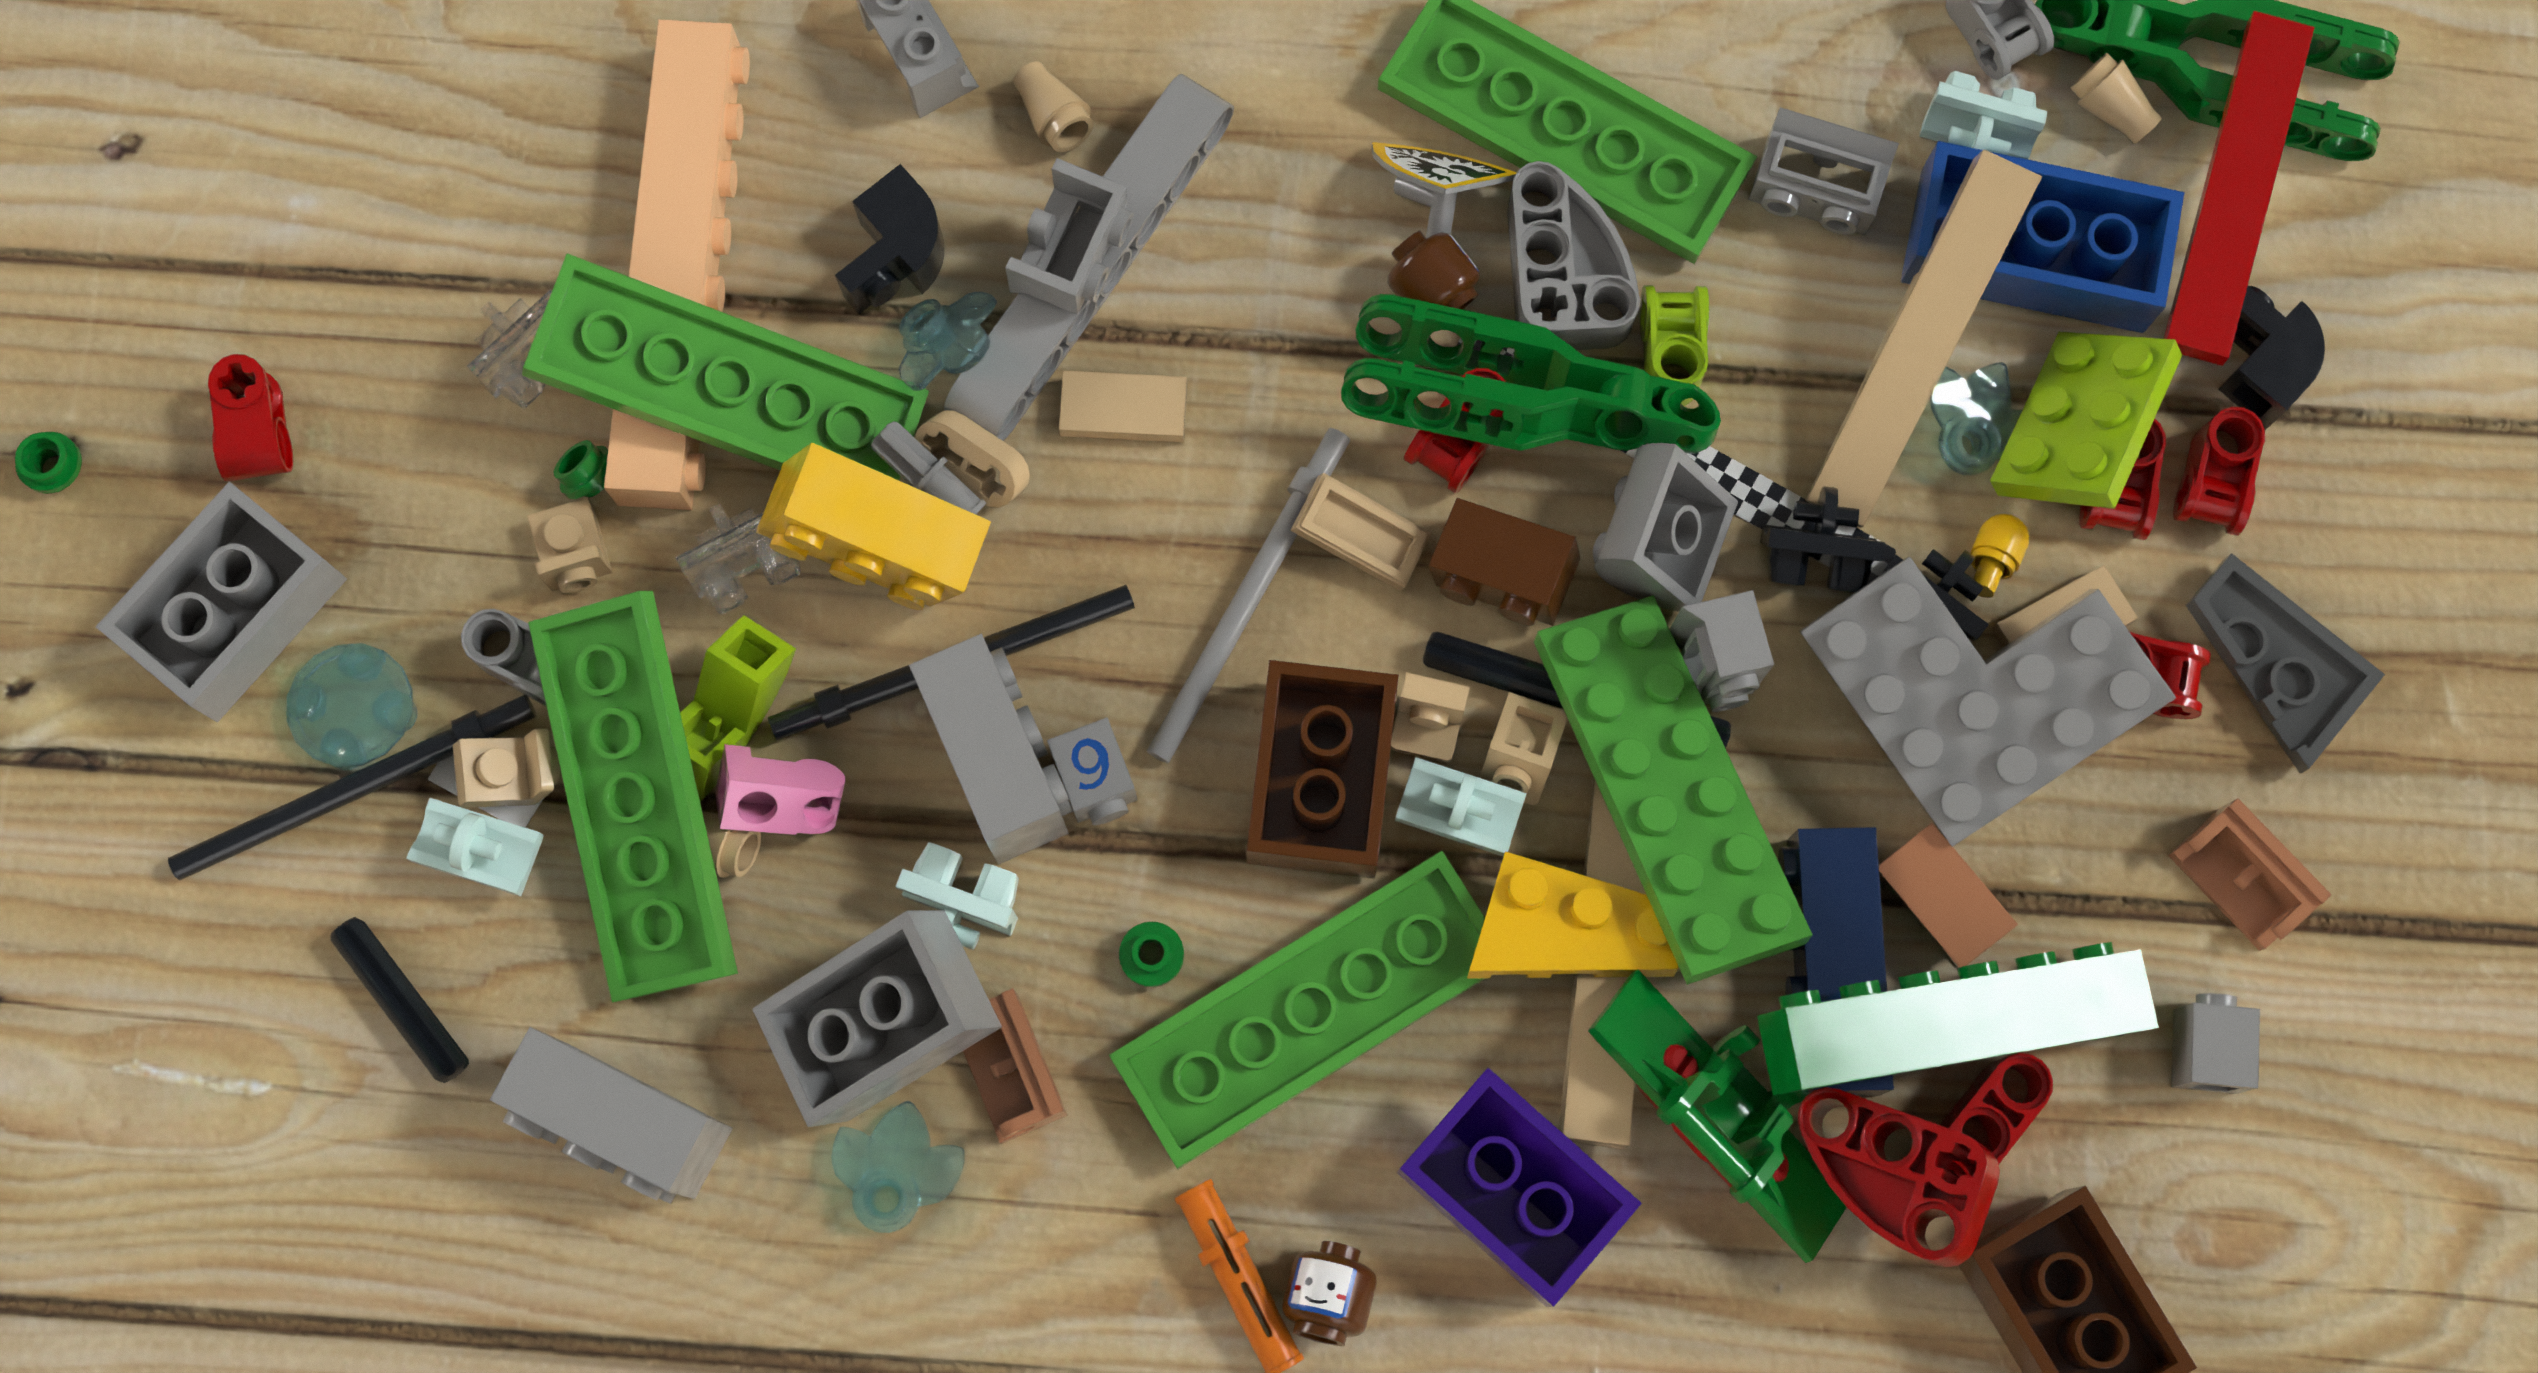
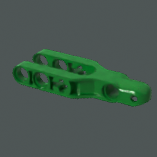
[2034,0,2400,161]
[1341,294,1721,454]

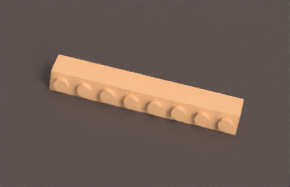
[604,19,750,510]

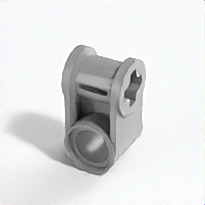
[1946,0,2054,80]
[461,609,546,706]

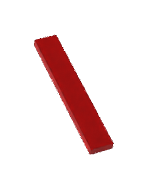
[2163,11,2315,366]

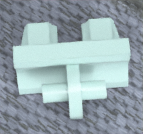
[1920,71,2047,159]
[1395,757,1527,856]
[406,798,544,896]
[895,842,1019,950]

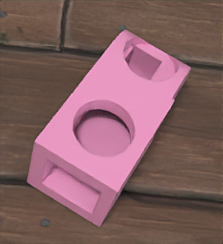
[715,744,845,835]

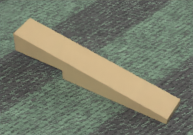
[1805,149,2042,528]
[1559,778,1646,1149]

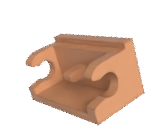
[2168,798,2332,951]
[1879,823,2018,968]
[963,988,1068,1144]

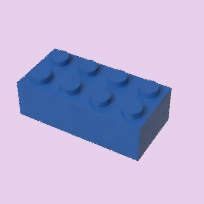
[1900,141,2185,333]

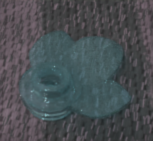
[899,292,997,391]
[1930,362,2022,475]
[831,1101,965,1233]

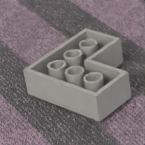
[1799,557,2176,847]

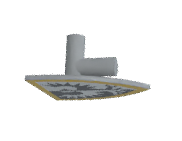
[1371,142,1517,238]

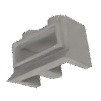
[856,0,979,118]
[1748,107,1899,235]
[1005,158,1134,315]
[1670,590,1774,712]

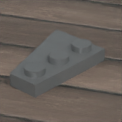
[2186,553,2385,774]

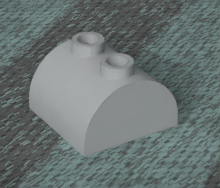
[1593,443,1738,612]

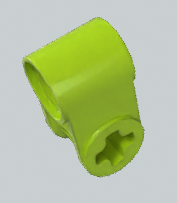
[1640,285,1709,406]

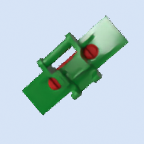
[1588,969,1847,1263]

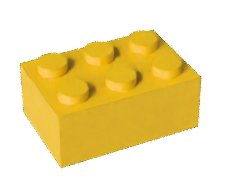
[756,443,991,610]

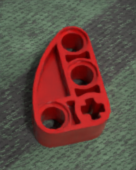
[1798,1087,2000,1268]

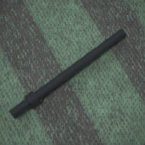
[768,585,1135,741]
[168,694,537,880]

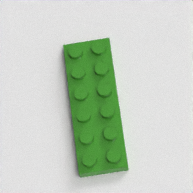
[1378,0,1757,264]
[522,253,929,480]
[528,591,738,1003]
[1534,595,1813,985]
[1109,851,1486,1170]

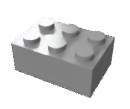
[96,481,347,723]
[909,633,1073,865]
[752,910,1002,1127]
[490,1027,733,1204]

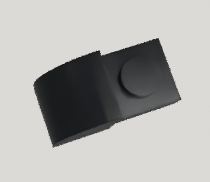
[835,164,945,314]
[2218,286,2325,430]

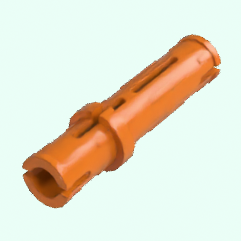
[1174,1179,1305,1373]

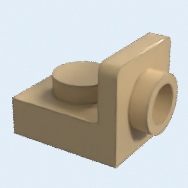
[527,497,613,593]
[1391,672,1470,763]
[1479,692,1568,805]
[453,729,560,808]

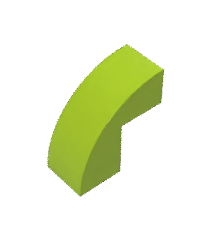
[680,615,796,802]

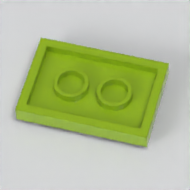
[1990,331,2182,509]

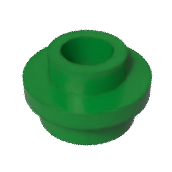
[15,432,82,494]
[554,440,608,499]
[1119,922,1184,987]

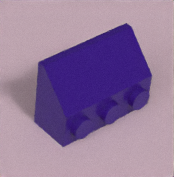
[1397,1068,1642,1307]

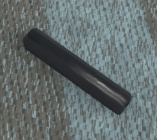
[330,917,469,1083]

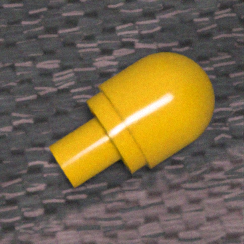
[1971,513,2029,598]

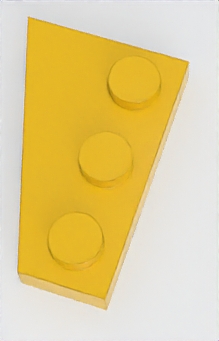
[1467,851,1679,979]

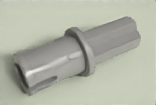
[871,421,986,514]

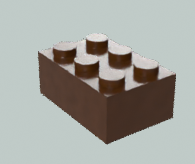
[1246,660,1399,879]
[1958,1186,2197,1373]

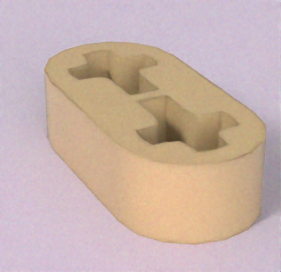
[915,410,1030,508]

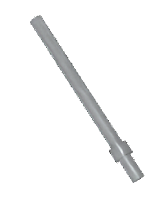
[1147,428,1350,764]

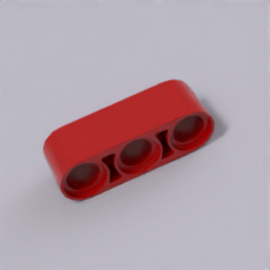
[1936,1053,2053,1218]

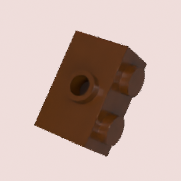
[1428,498,1581,626]

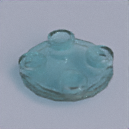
[286,643,417,770]

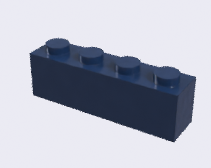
[1778,827,1894,1096]

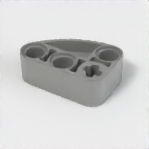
[1507,161,1640,350]

